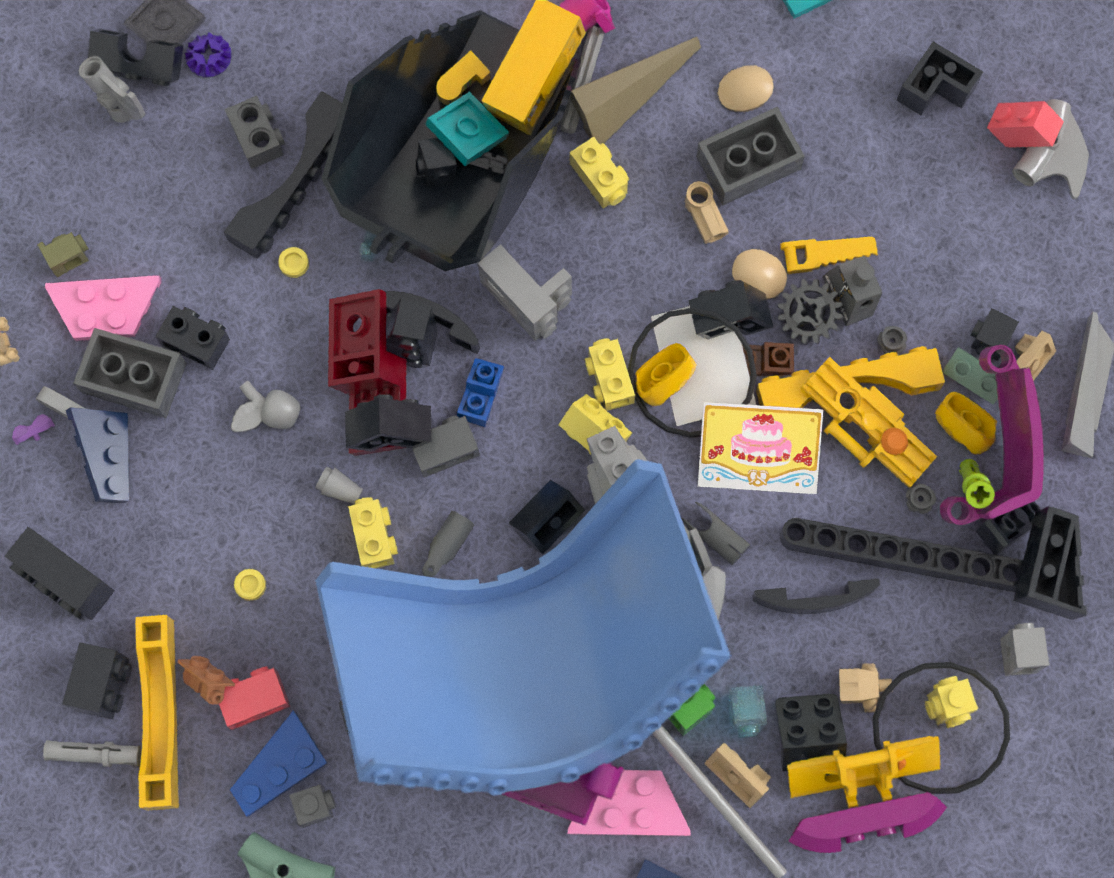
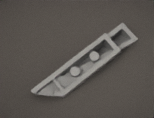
[1061,312,1114,458]

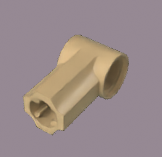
[685,181,729,244]

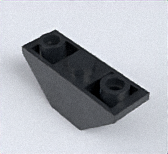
[976,501,1041,555]

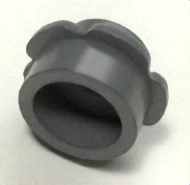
[877,326,907,354]
[906,484,936,514]

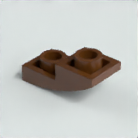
[742,342,794,376]

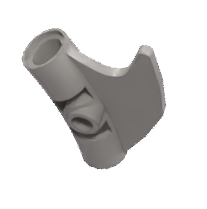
[79,56,146,123]
[1012,99,1089,200]

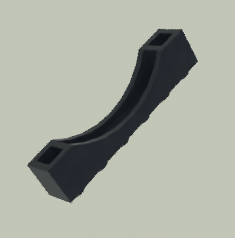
[224,91,342,259]

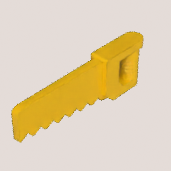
[780,237,878,274]

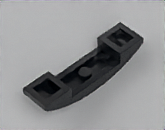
[385,291,480,354]
[752,579,880,614]

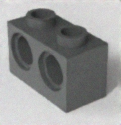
[225,95,285,169]

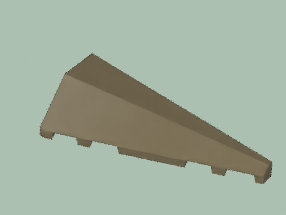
[570,37,701,144]

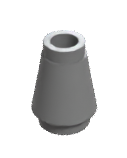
[315,467,363,505]

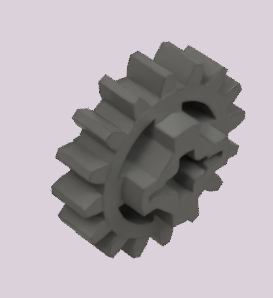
[778,279,844,344]

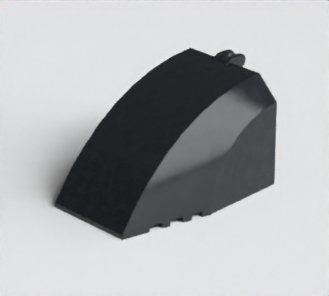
[321,10,581,272]

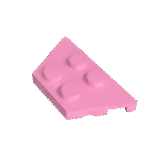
[45,275,161,341]
[568,770,691,836]

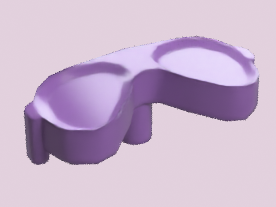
[12,414,55,445]

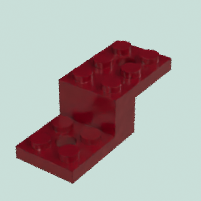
[328,289,406,456]

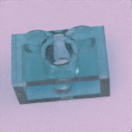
[726,685,767,738]

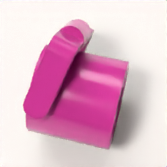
[560,0,615,33]

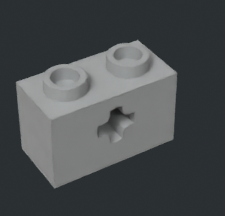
[1000,623,1049,676]

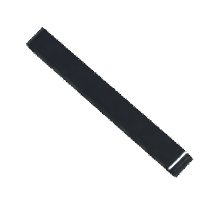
[780,518,1023,592]

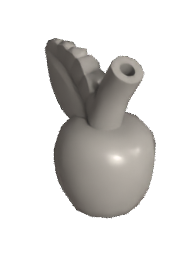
[231,380,301,432]

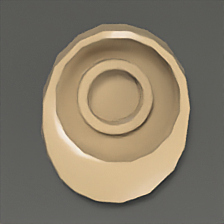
[718,65,774,112]
[732,249,787,299]

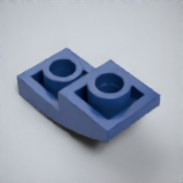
[457,358,504,427]

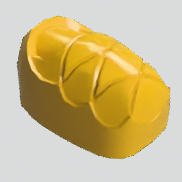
[635,343,697,406]
[935,392,997,455]

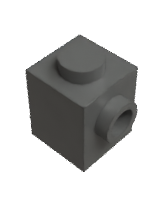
[289,784,336,828]

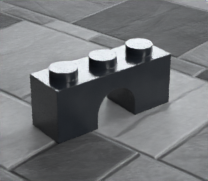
[88,28,184,86]

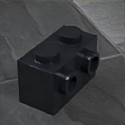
[155,306,230,370]
[509,479,585,554]

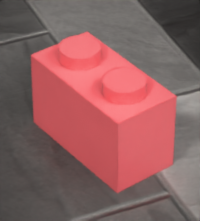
[987,101,1064,147]
[219,667,291,730]

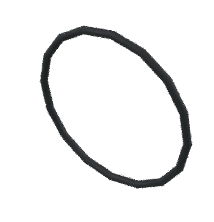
[628,308,757,438]
[872,662,1010,794]

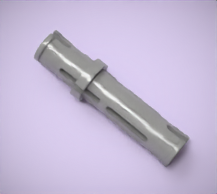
[43,740,142,767]

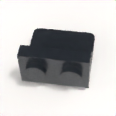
[775,694,847,772]

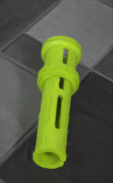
[959,459,995,509]

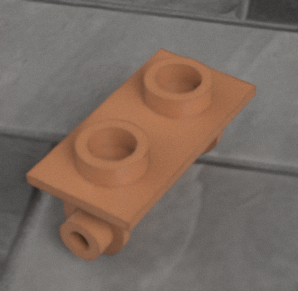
[178,656,235,705]

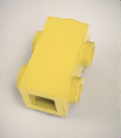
[570,137,629,209]
[584,338,635,411]
[558,394,632,455]
[348,497,398,568]
[925,676,978,728]

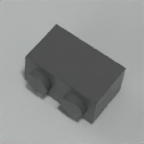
[412,416,480,477]

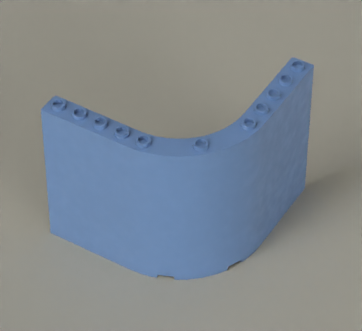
[315,459,731,795]

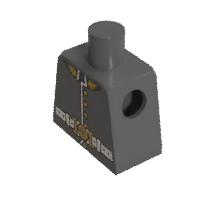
[822,256,882,326]

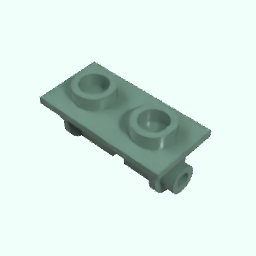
[942,347,998,405]

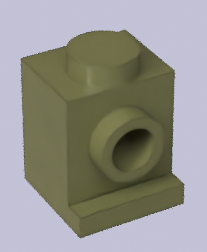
[37,232,89,277]

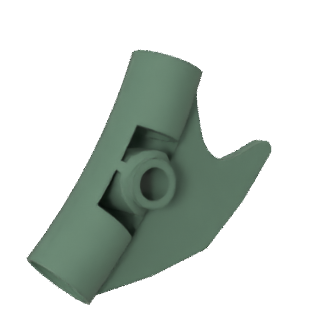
[238,832,335,878]

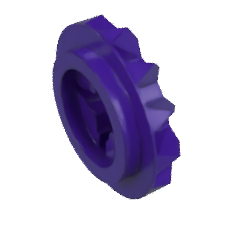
[185,32,232,77]

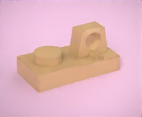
[1015,331,1056,381]
[705,743,771,808]

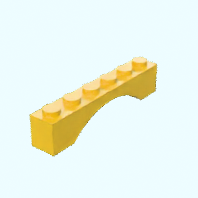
[756,346,945,408]
[135,615,179,811]

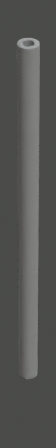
[652,725,787,878]

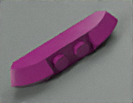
[789,792,947,853]

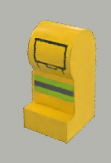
[436,51,491,105]

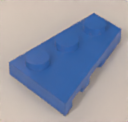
[230,710,328,817]

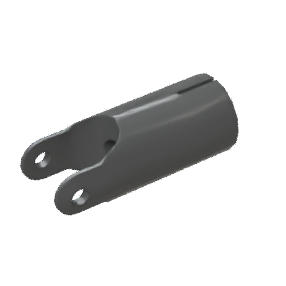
[681,502,750,565]
[422,511,474,577]

